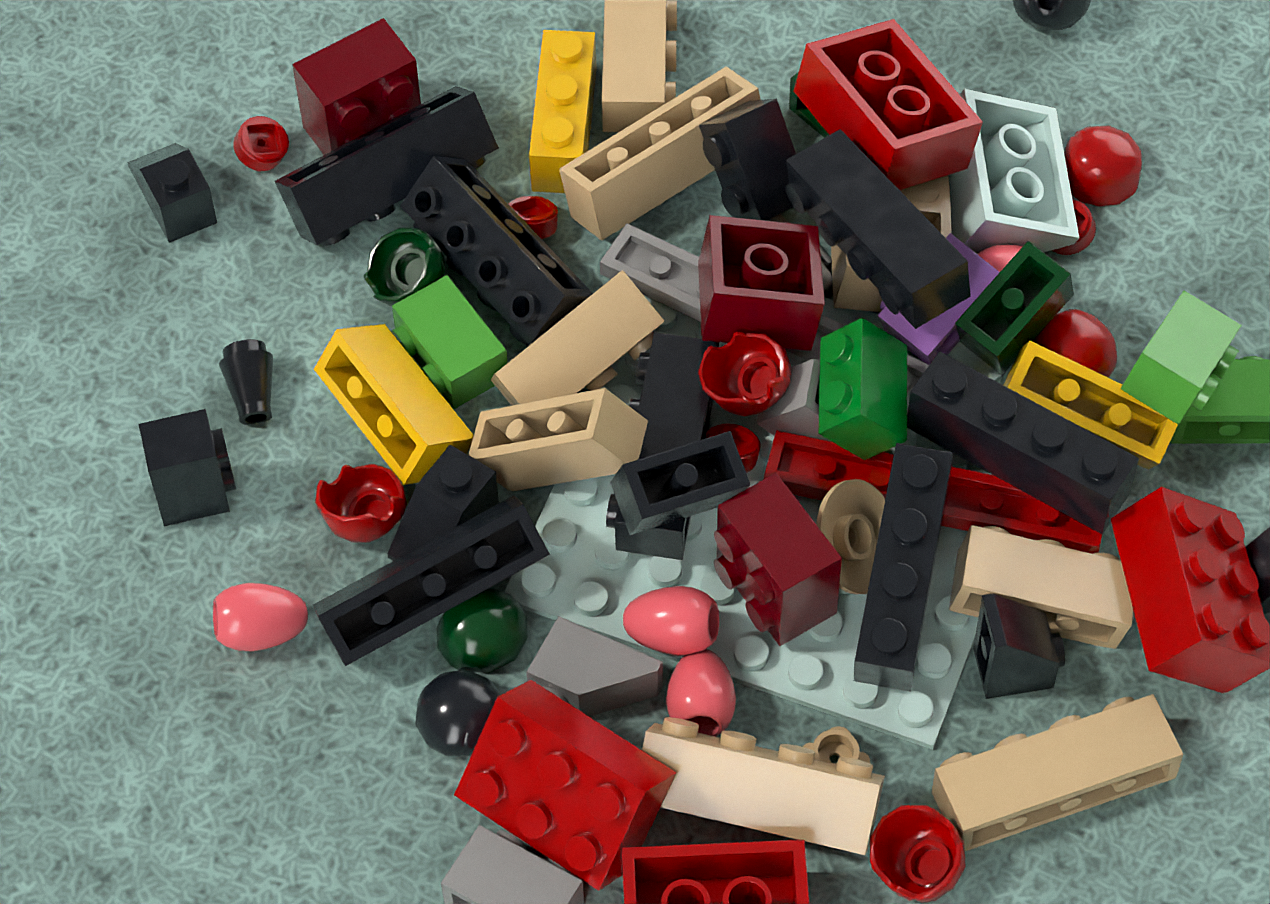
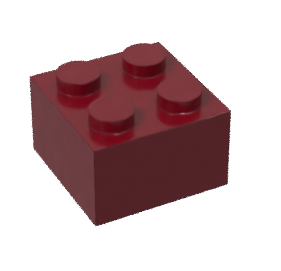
[292,18,421,155]
[698,215,825,351]
[714,473,842,646]

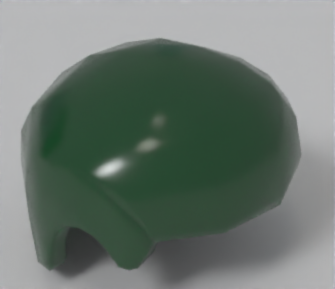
[364,228,445,306]
[436,588,528,674]

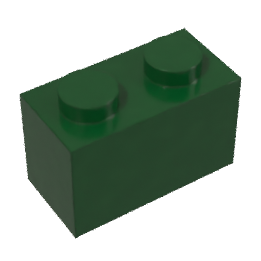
[955,241,1074,375]

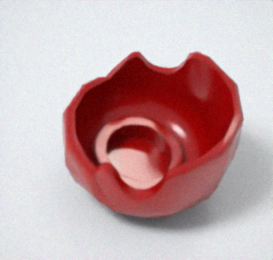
[1064,126,1142,206]
[1033,309,1117,378]
[698,332,792,416]
[315,464,407,543]
[870,805,966,903]

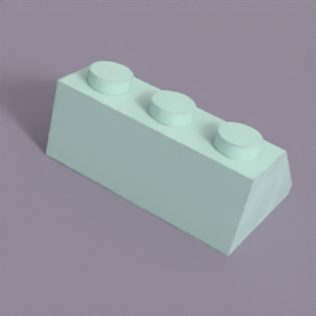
[948,89,1079,254]

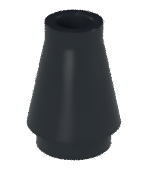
[219,339,273,425]

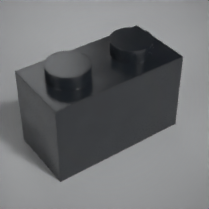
[699,98,796,221]
[138,409,236,526]
[610,431,750,535]

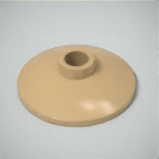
[816,479,885,594]

